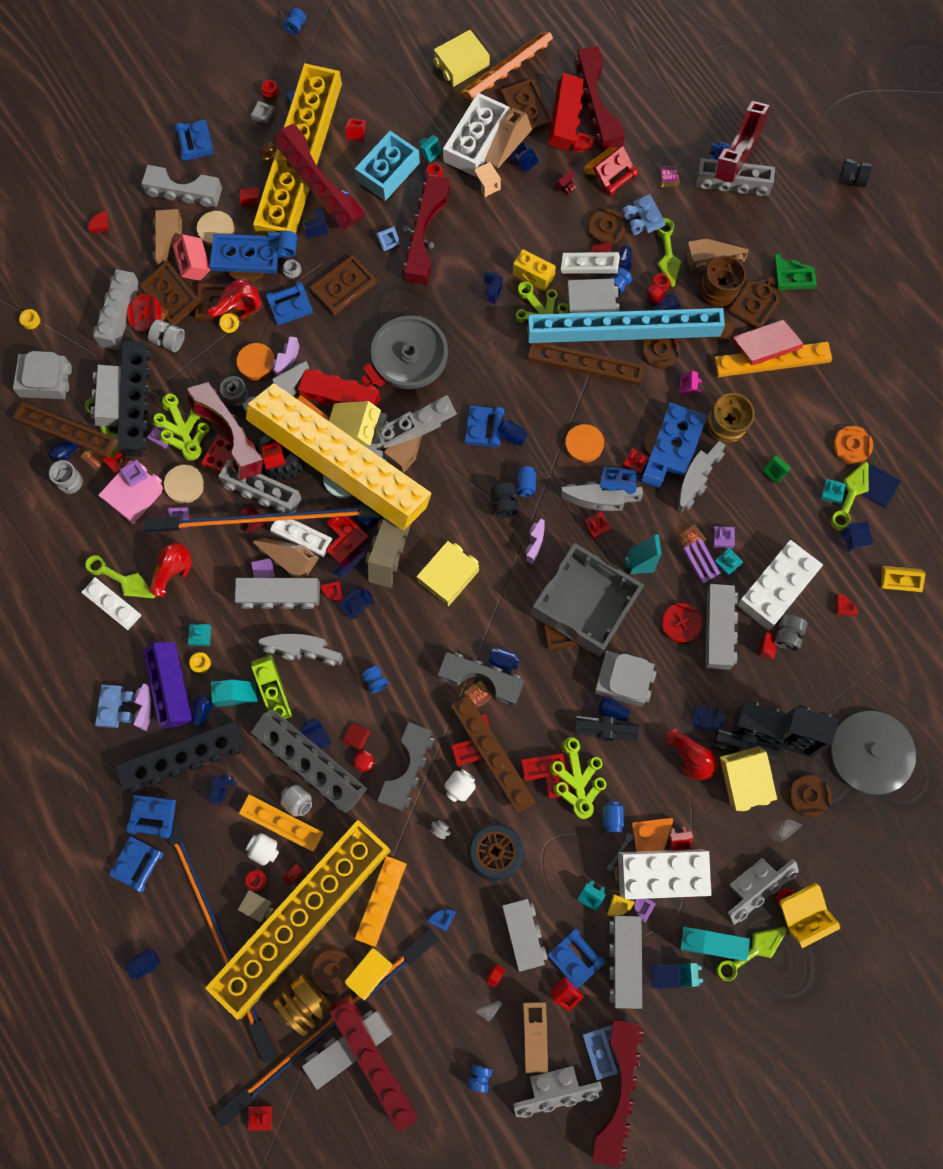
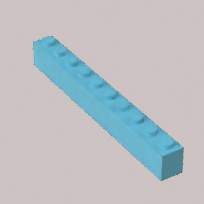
[528,308,725,343]

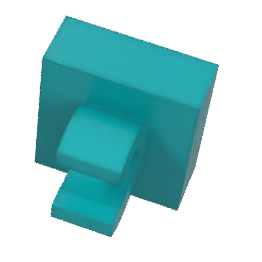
[419,135,442,163]
[821,479,846,504]
[714,548,743,577]
[188,624,212,646]
[577,881,606,911]
[676,963,703,987]

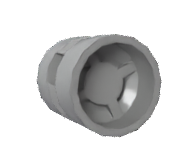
[148,319,185,352]
[49,460,83,494]

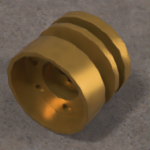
[706,393,755,444]
[273,974,331,1037]

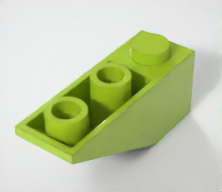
[251,655,292,719]

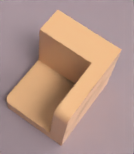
[475,162,501,197]

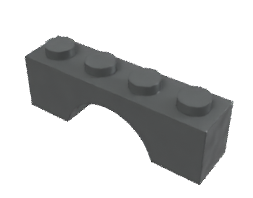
[438,652,524,707]
[377,722,435,812]

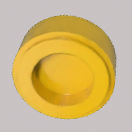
[19,309,40,329]
[219,313,239,333]
[189,652,211,674]

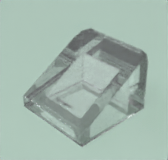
[776,819,802,842]
[476,1000,502,1022]

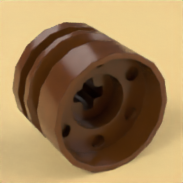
[699,255,746,307]

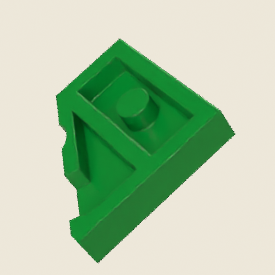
[774,254,817,290]

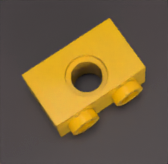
[513,249,556,292]

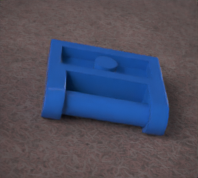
[174,120,214,160]
[266,282,313,326]
[465,406,505,448]
[600,467,638,494]
[127,795,176,839]
[109,836,164,893]
[548,928,606,989]

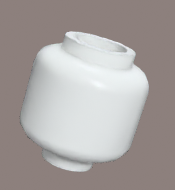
[444,769,476,802]
[245,833,279,865]

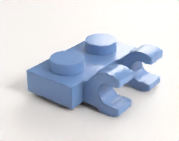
[623,194,665,235]
[95,685,136,728]

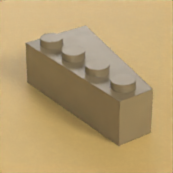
[365,518,411,588]

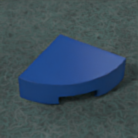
[427,909,456,932]

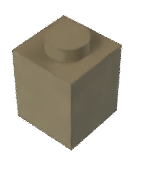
[238,890,275,923]

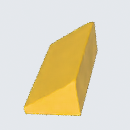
[881,566,926,592]
[345,948,393,1001]

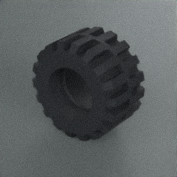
[255,432,306,480]

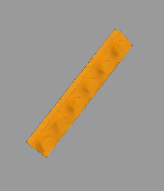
[714,342,832,377]

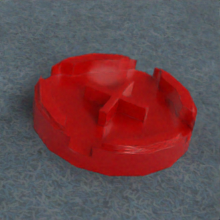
[127,294,162,332]
[661,603,703,644]

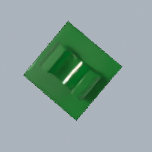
[763,456,791,484]

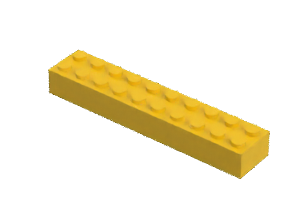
[253,63,342,236]
[246,383,431,531]
[205,820,391,1020]

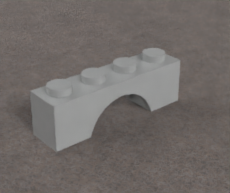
[142,165,222,207]

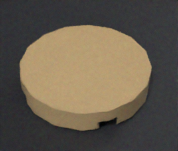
[197,211,235,246]
[164,465,204,503]

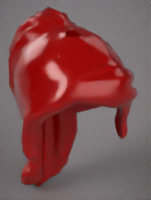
[206,279,262,320]
[148,542,192,597]
[665,729,718,780]

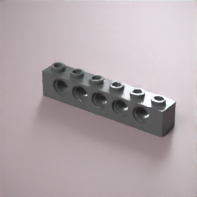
[251,709,367,813]

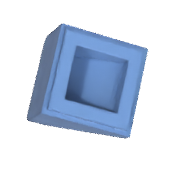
[376,227,401,251]

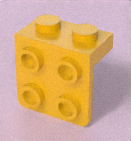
[780,883,840,948]

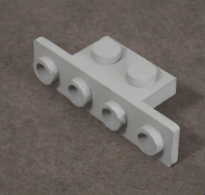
[728,858,799,925]
[513,1066,603,1118]

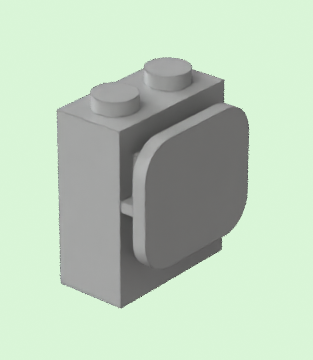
[567,279,619,314]
[13,351,72,399]
[594,651,657,707]

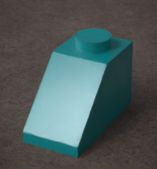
[211,680,258,707]

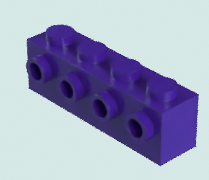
[143,642,192,728]

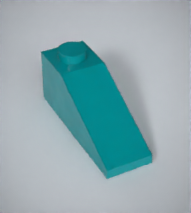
[625,535,661,575]
[681,927,750,961]

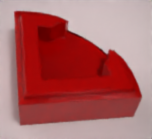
[573,132,596,152]
[88,211,109,233]
[320,581,344,602]
[836,594,858,616]
[283,865,304,886]

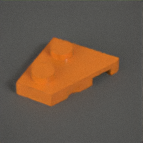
[631,818,673,852]

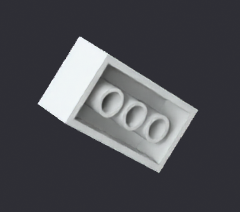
[443,93,510,177]
[737,540,823,631]
[618,849,711,899]

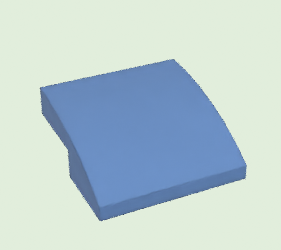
[583,1024,640,1080]

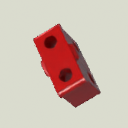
[202,435,233,474]

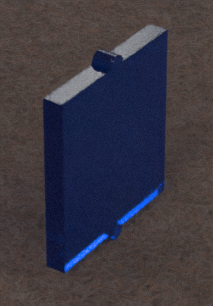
[861,464,901,508]
[332,548,367,577]

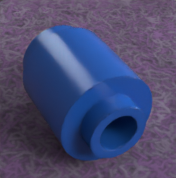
[516,466,536,497]
[602,802,624,833]

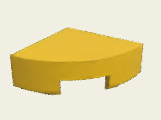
[607,894,634,917]

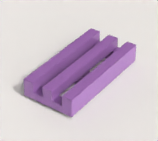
[682,539,721,584]

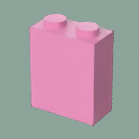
[99,460,164,524]

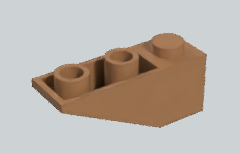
[484,108,532,168]
[153,209,182,267]
[685,239,749,271]
[384,436,422,473]
[253,538,319,578]
[523,1002,548,1073]

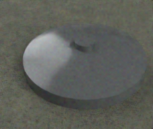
[371,316,448,389]
[830,711,916,795]

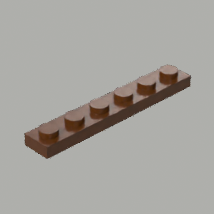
[528,343,645,386]
[12,402,118,458]
[451,695,536,814]

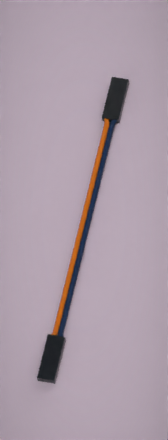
[143,504,383,533]
[160,815,278,1063]
[214,929,439,1127]

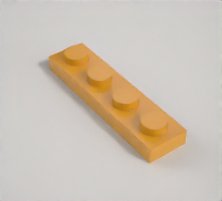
[239,795,324,852]
[355,856,407,947]

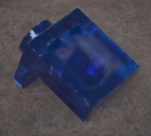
[510,141,539,172]
[484,271,503,305]
[339,588,375,620]
[691,704,725,731]
[300,719,332,750]
[209,775,238,806]

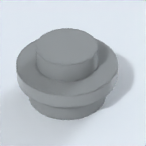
[282,259,301,278]
[430,820,451,839]

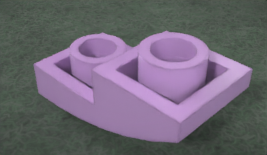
[272,337,300,376]
[525,519,545,565]
[134,683,153,731]

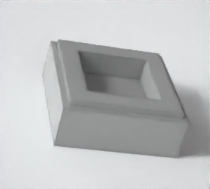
[251,101,275,125]

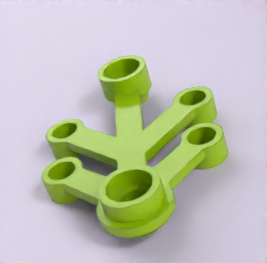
[516,282,568,333]
[153,394,210,460]
[550,737,606,819]

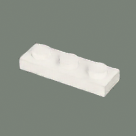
[561,252,620,273]
[270,520,333,558]
[82,578,141,630]

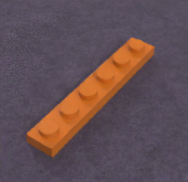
[461,32,553,100]

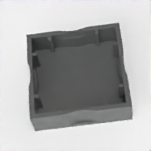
[530,543,644,657]

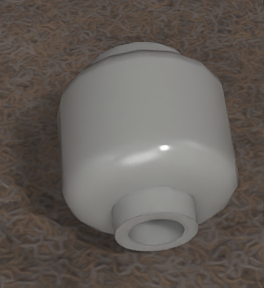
[280,785,312,817]

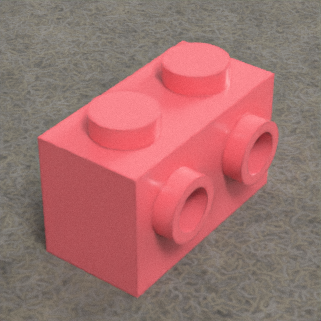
[173,234,210,281]

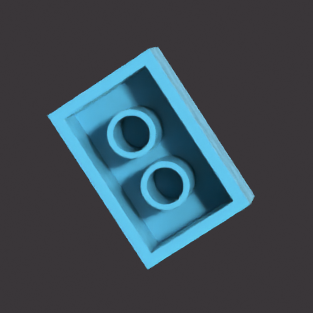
[355,131,420,201]

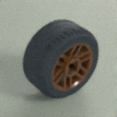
[468,823,524,882]

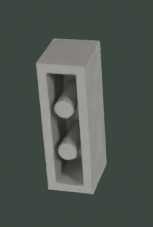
[91,365,121,427]
[502,899,547,972]

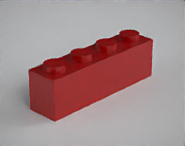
[547,73,584,151]
[298,369,380,407]

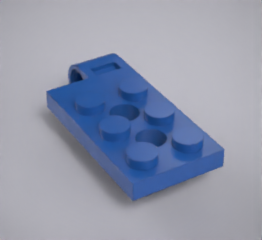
[210,231,297,274]
[641,403,707,489]

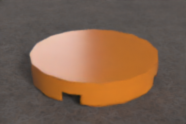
[237,343,275,381]
[565,424,604,463]
[833,426,873,464]

